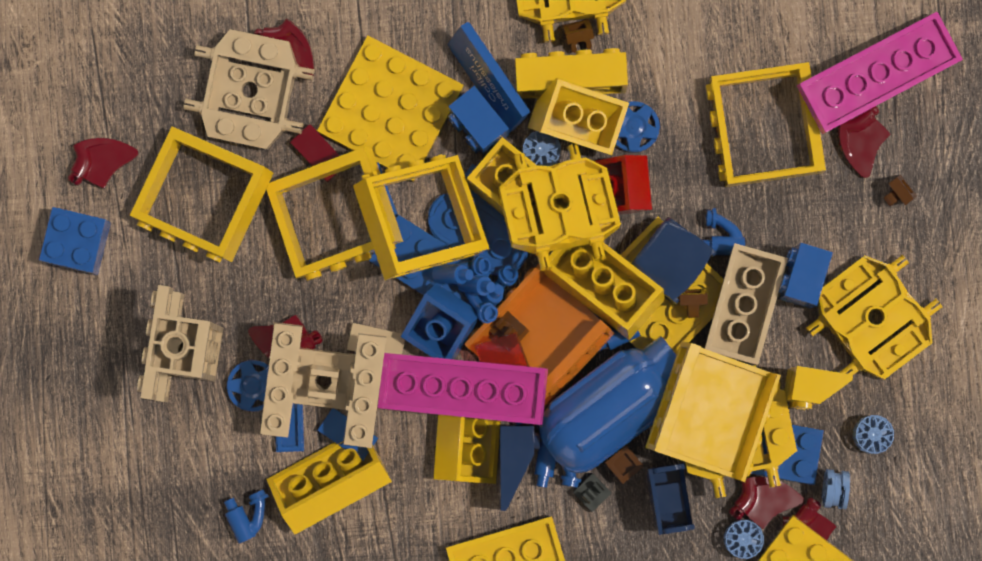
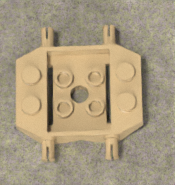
[184,29,315,149]

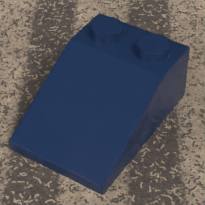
[500,426,540,511]

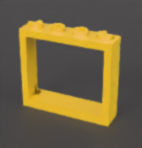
[706,62,826,187]
[130,126,274,263]
[266,147,403,281]
[353,154,489,281]

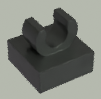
[573,473,612,512]

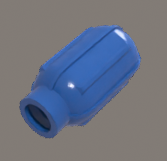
[537,336,677,473]

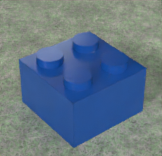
[448,86,509,156]
[39,207,111,275]
[779,243,833,309]
[401,283,479,359]

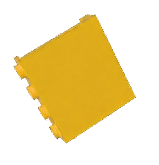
[645,341,781,482]

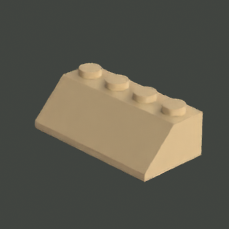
[705,243,788,365]

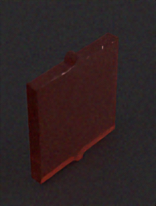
[475,332,530,367]

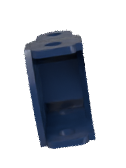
[631,217,717,305]
[647,464,695,535]

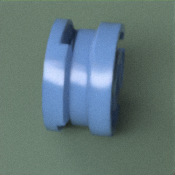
[523,131,561,166]
[853,415,894,454]
[822,469,850,509]
[724,520,764,559]

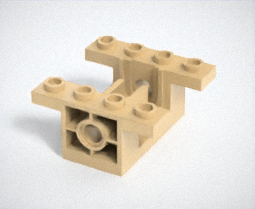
[137,285,224,403]
[260,322,386,448]

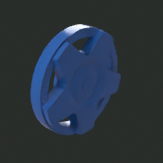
[616,101,660,153]
[227,360,269,412]

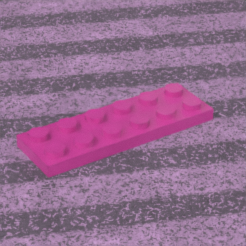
[797,12,963,134]
[378,353,548,425]

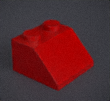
[594,155,652,215]

